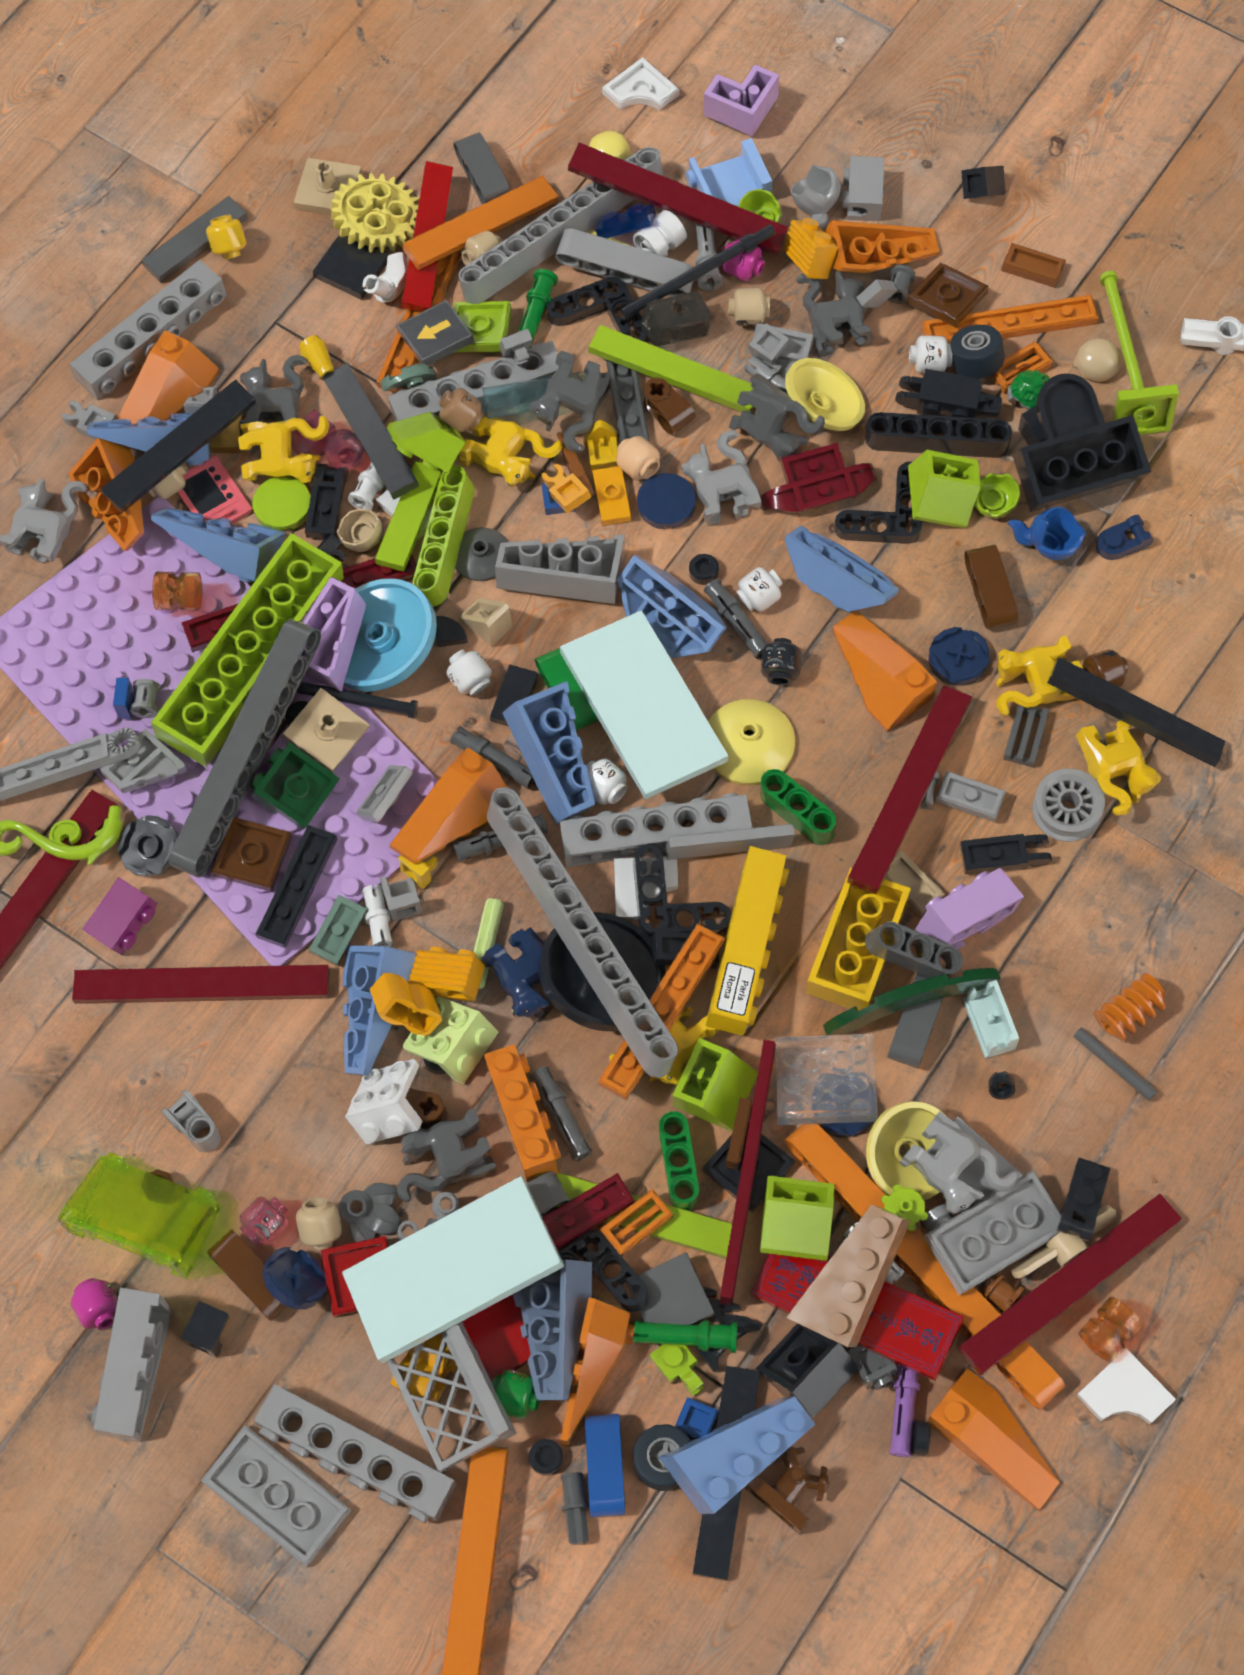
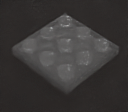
[775,1034,878,1125]

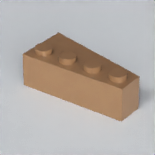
[786,1205,911,1347]

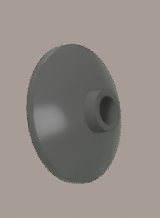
[455,527,508,581]

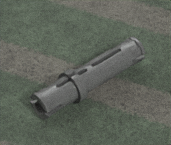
[704,579,768,659]
[450,726,535,789]
[453,814,548,862]
[530,1066,593,1162]

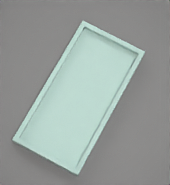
[560,610,729,800]
[342,1176,564,1364]

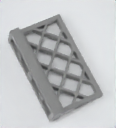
[387,1322,516,1473]

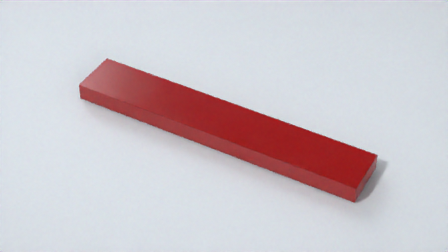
[401,161,453,312]

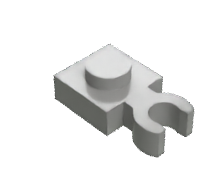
[61,401,117,440]

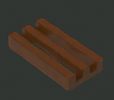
[726,1097,752,1171]

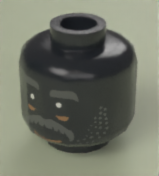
[761,638,802,686]

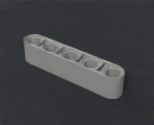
[555,229,694,300]

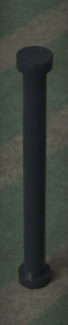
[296,681,418,719]

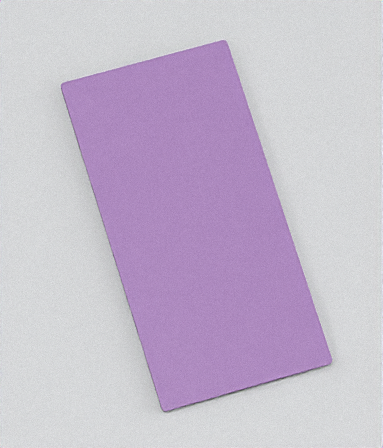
[0,497,438,966]

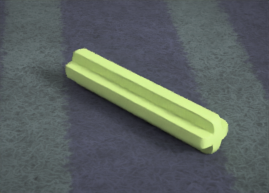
[473,898,504,989]

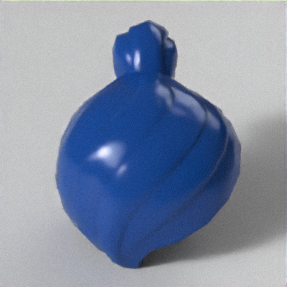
[1008,507,1086,560]

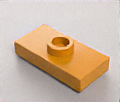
[592,466,631,526]

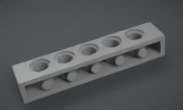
[69,260,227,400]
[388,341,559,421]
[560,793,752,867]
[254,1384,457,1524]

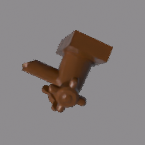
[745,1447,829,1535]

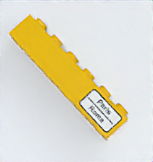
[705,846,789,1036]

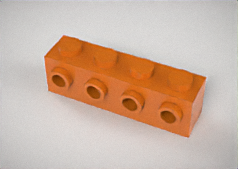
[484,1044,561,1183]

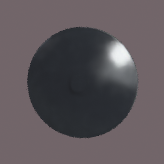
[538,912,666,1031]

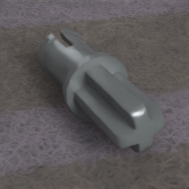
[561,1472,589,1545]

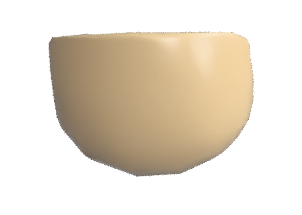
[1073,338,1121,382]
[337,508,383,553]

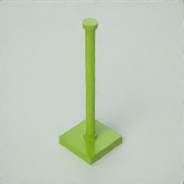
[1100,271,1179,435]

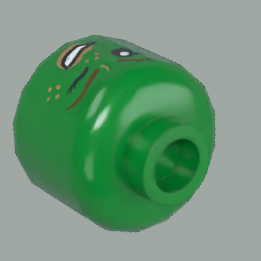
[492,1369,541,1419]

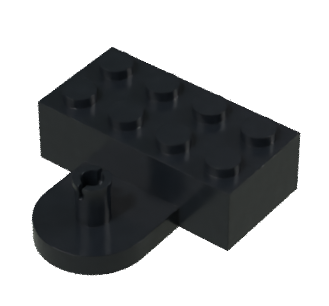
[1013,373,1151,512]

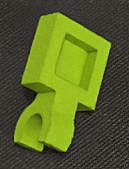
[650,1344,704,1397]

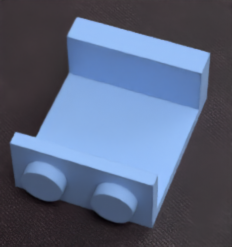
[686,138,772,206]

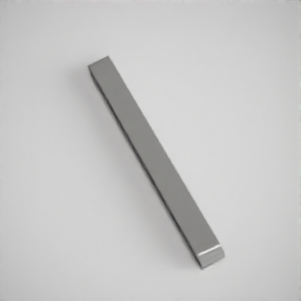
[487,787,678,1078]

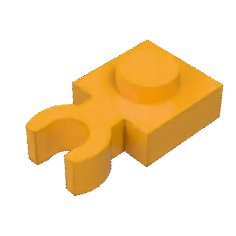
[542,464,591,514]

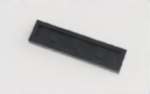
[256,825,338,949]

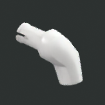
[363,252,408,302]

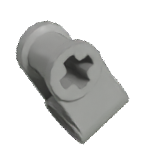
[161,1089,221,1152]

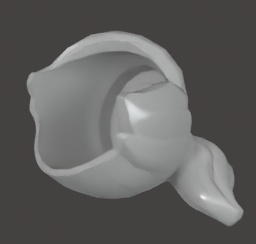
[791,164,841,230]

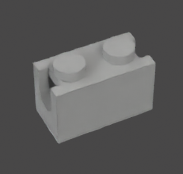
[842,156,884,221]

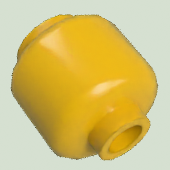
[206,214,247,259]

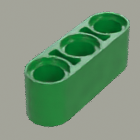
[535,648,599,731]
[760,769,836,845]
[659,1111,699,1211]

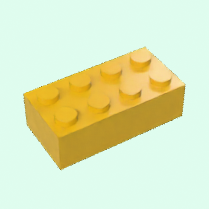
[806,867,911,1011]

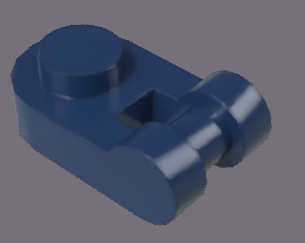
[1096,514,1154,560]

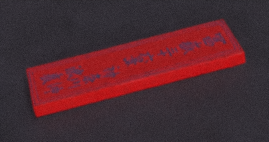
[750,1254,964,1381]

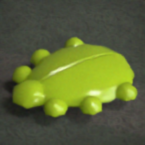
[881,1184,928,1231]

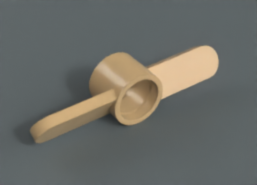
[1011,1205,1116,1278]

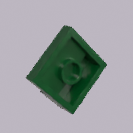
[250,743,340,830]

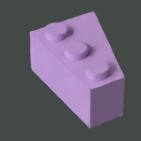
[301,577,366,691]
[915,868,1024,962]

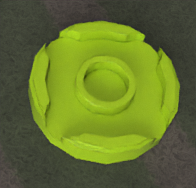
[252,476,311,532]

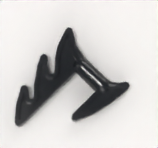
[695,1287,761,1372]

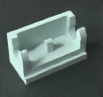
[962,979,1019,1059]

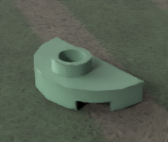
[380,363,437,392]

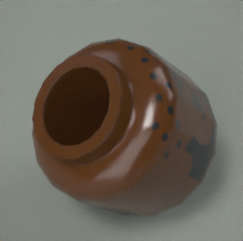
[1082,649,1128,687]

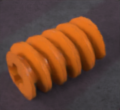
[1093,973,1166,1042]

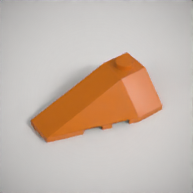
[824,220,940,273]
[117,330,220,424]
[68,438,144,551]
[832,610,937,732]
[389,747,508,865]
[928,1368,1060,1511]

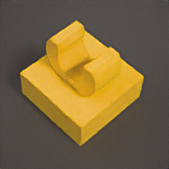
[398,855,438,889]

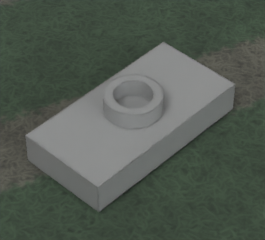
[356,765,413,822]
[935,771,1006,822]

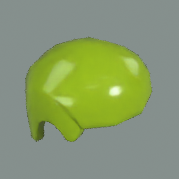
[738,189,782,223]
[974,473,1021,519]

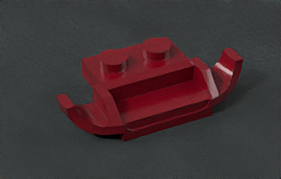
[760,443,877,514]

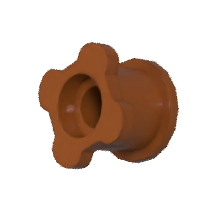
[981,1274,1026,1314]

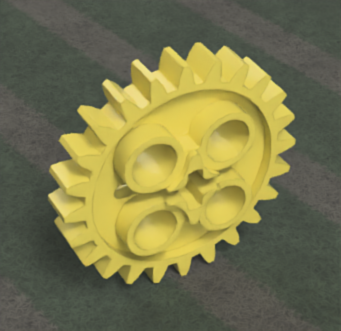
[331,173,419,253]

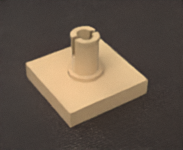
[293,158,362,215]
[282,688,370,773]

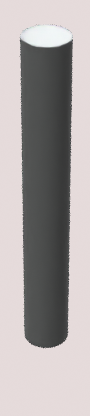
[1073,1027,1158,1101]

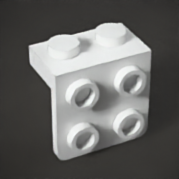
[345,1059,422,1145]

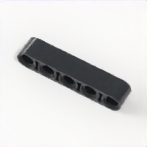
[865,412,1012,458]

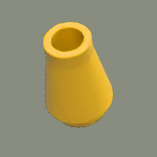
[299,335,335,380]

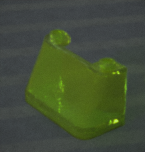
[57,1152,221,1280]

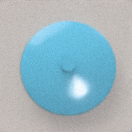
[343,579,437,692]

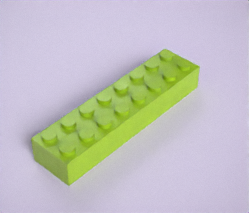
[151,533,344,768]

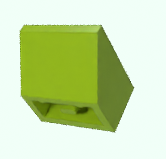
[387,412,466,473]
[908,450,981,529]
[672,1038,758,1132]
[760,1176,834,1261]

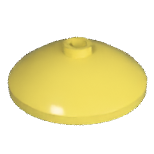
[785,358,865,431]
[708,699,795,785]
[866,1101,946,1200]

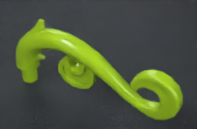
[0,806,123,865]

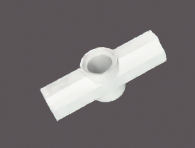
[1180,316,1244,355]

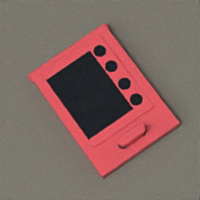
[177,455,253,524]

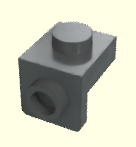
[847,1345,898,1390]

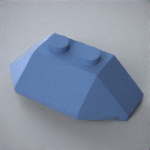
[785,526,899,612]
[617,555,726,658]

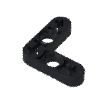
[547,277,648,343]
[834,461,922,544]
[633,844,732,936]
[558,1230,649,1312]

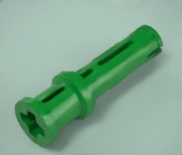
[519,269,558,349]
[634,1320,738,1353]

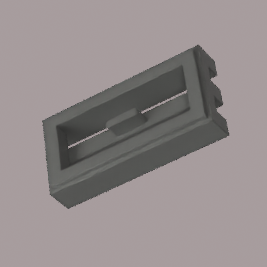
[1003,705,1049,767]

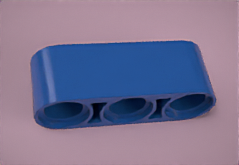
[585,1414,625,1517]

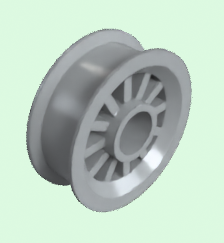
[1032,769,1105,842]

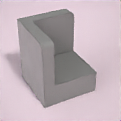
[380,876,423,922]

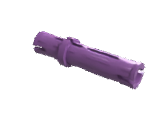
[889,1364,921,1457]

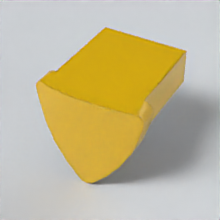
[583,420,619,471]

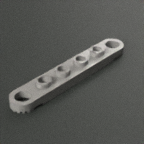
[0,727,141,801]

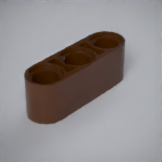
[964,545,1018,629]
[206,1229,286,1321]

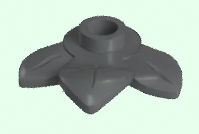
[339,1183,401,1242]

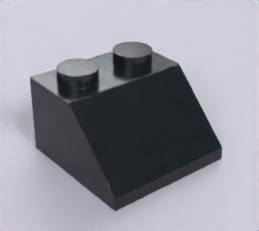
[755,1323,859,1418]

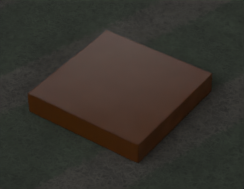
[908,262,989,327]
[211,817,292,892]

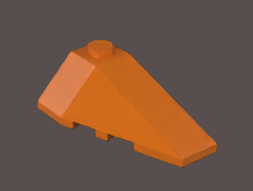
[561,1298,635,1447]

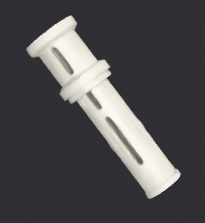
[348,431,397,510]

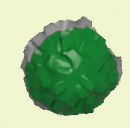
[1007,370,1050,411]

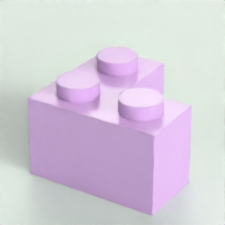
[704,65,779,137]

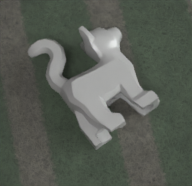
[681,430,761,526]
[0,478,88,564]
[899,1111,1018,1214]

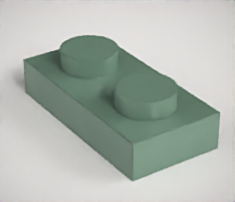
[309,895,367,966]

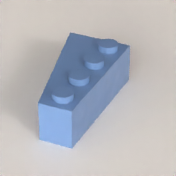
[503,681,595,825]

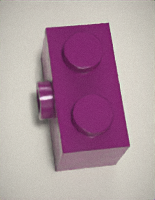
[82,877,158,955]

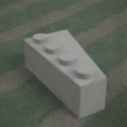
[495,534,625,604]
[91,1287,173,1442]

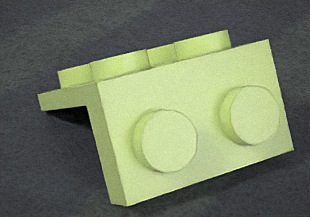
[403,997,499,1085]

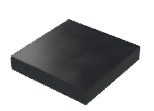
[312,235,391,300]
[702,1127,795,1213]

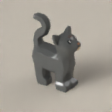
[797,271,873,357]
[530,350,611,453]
[239,355,307,435]
[729,373,825,462]
[397,1108,497,1202]

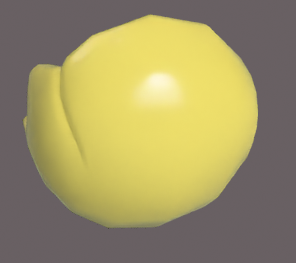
[589,131,632,160]

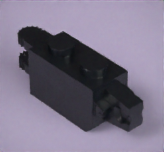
[895,369,1002,419]

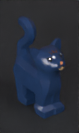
[481,927,549,1019]

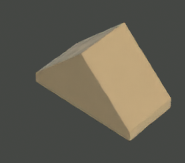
[458,598,513,647]

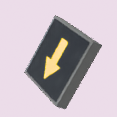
[396,300,474,366]

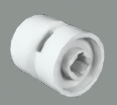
[633,210,687,257]

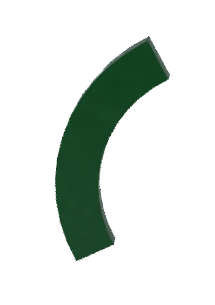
[823,968,1001,1036]

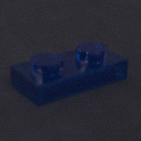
[595,204,656,239]

